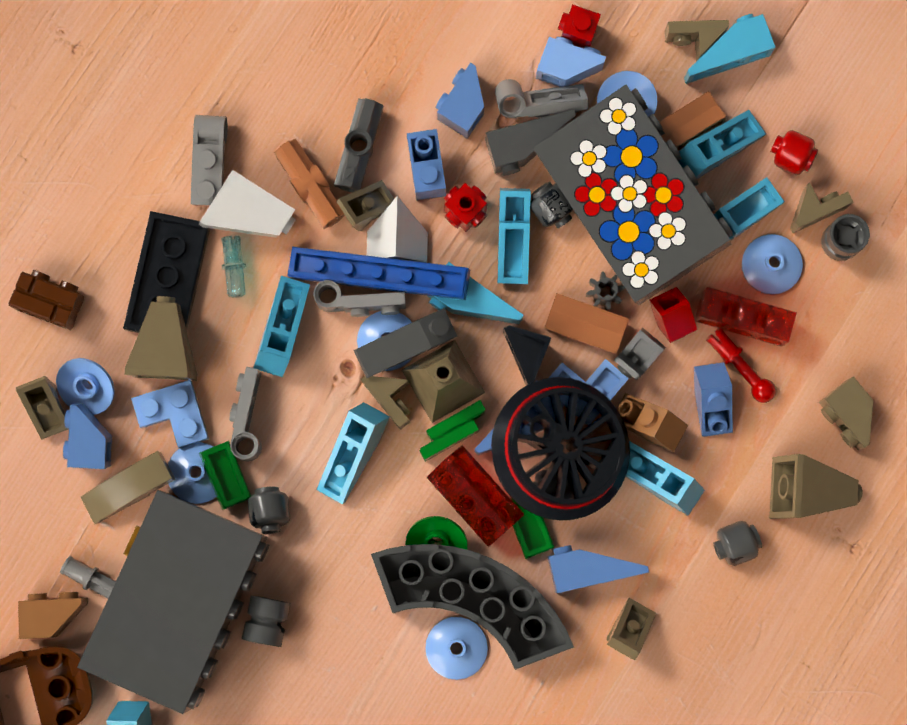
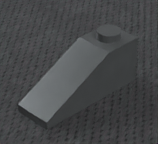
[485,109,576,175]
[353,308,457,378]

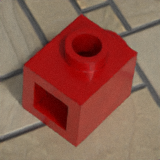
[558,4,601,49]
[649,287,698,343]

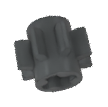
[586,272,625,311]

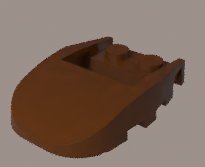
[0,646,93,725]

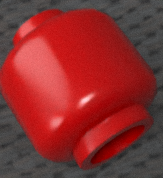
[770,130,818,175]

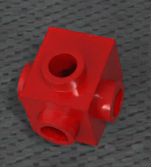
[444,183,487,232]

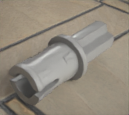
[60,556,116,599]

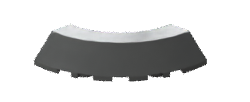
[371,544,574,670]

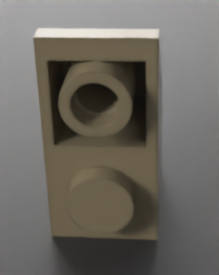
[819,376,873,450]

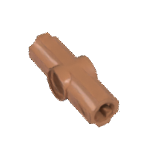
[274,138,345,229]

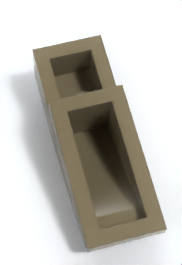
[81,451,176,524]

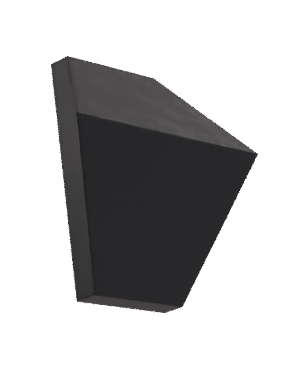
[503,325,551,386]

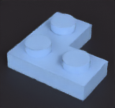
[549,359,629,426]
[131,380,209,448]

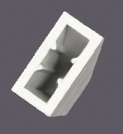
[199,170,296,238]

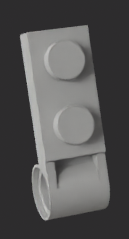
[495,79,588,118]
[191,115,228,205]
[313,280,406,317]
[229,367,262,462]

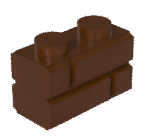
[8,270,84,331]

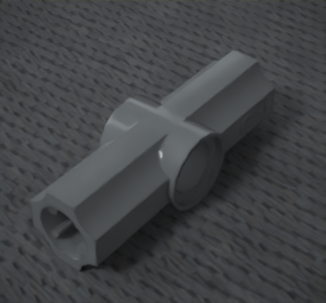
[334,98,384,193]

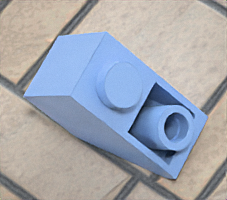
[536,37,606,87]

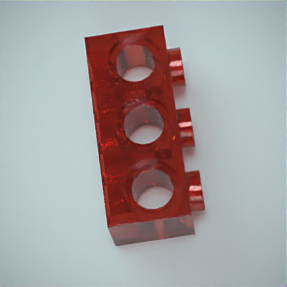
[694,287,797,347]
[427,445,525,547]

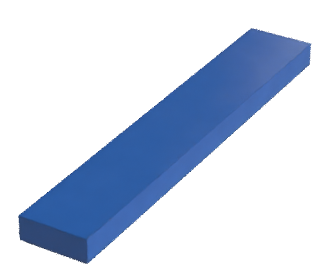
[287,247,471,300]

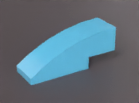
[714,177,784,240]
[497,188,531,284]

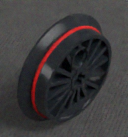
[491,377,630,521]

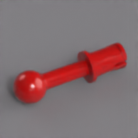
[706,327,776,403]

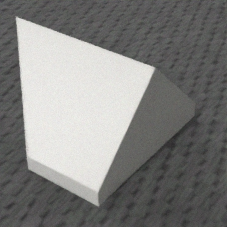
[366,196,428,263]

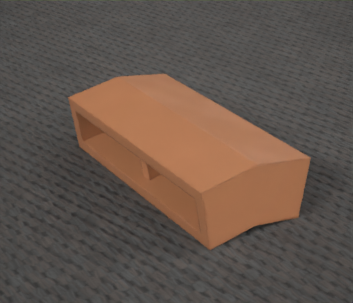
[659,91,726,151]
[544,293,629,354]

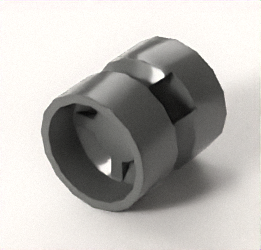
[821,214,870,261]
[242,595,291,647]

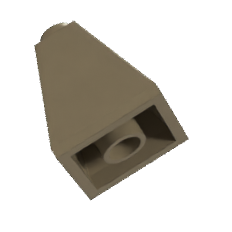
[125,296,197,381]
[402,340,485,423]
[769,454,862,519]

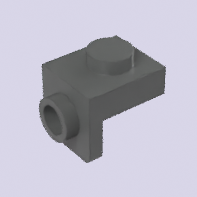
[614,328,666,380]

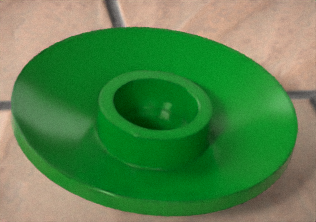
[405,516,468,550]

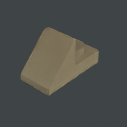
[665,20,729,61]
[336,180,394,231]
[790,183,853,233]
[16,376,69,440]
[361,376,410,430]
[607,598,656,660]

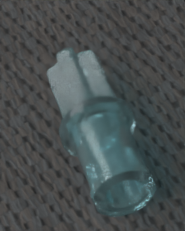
[221,236,246,298]

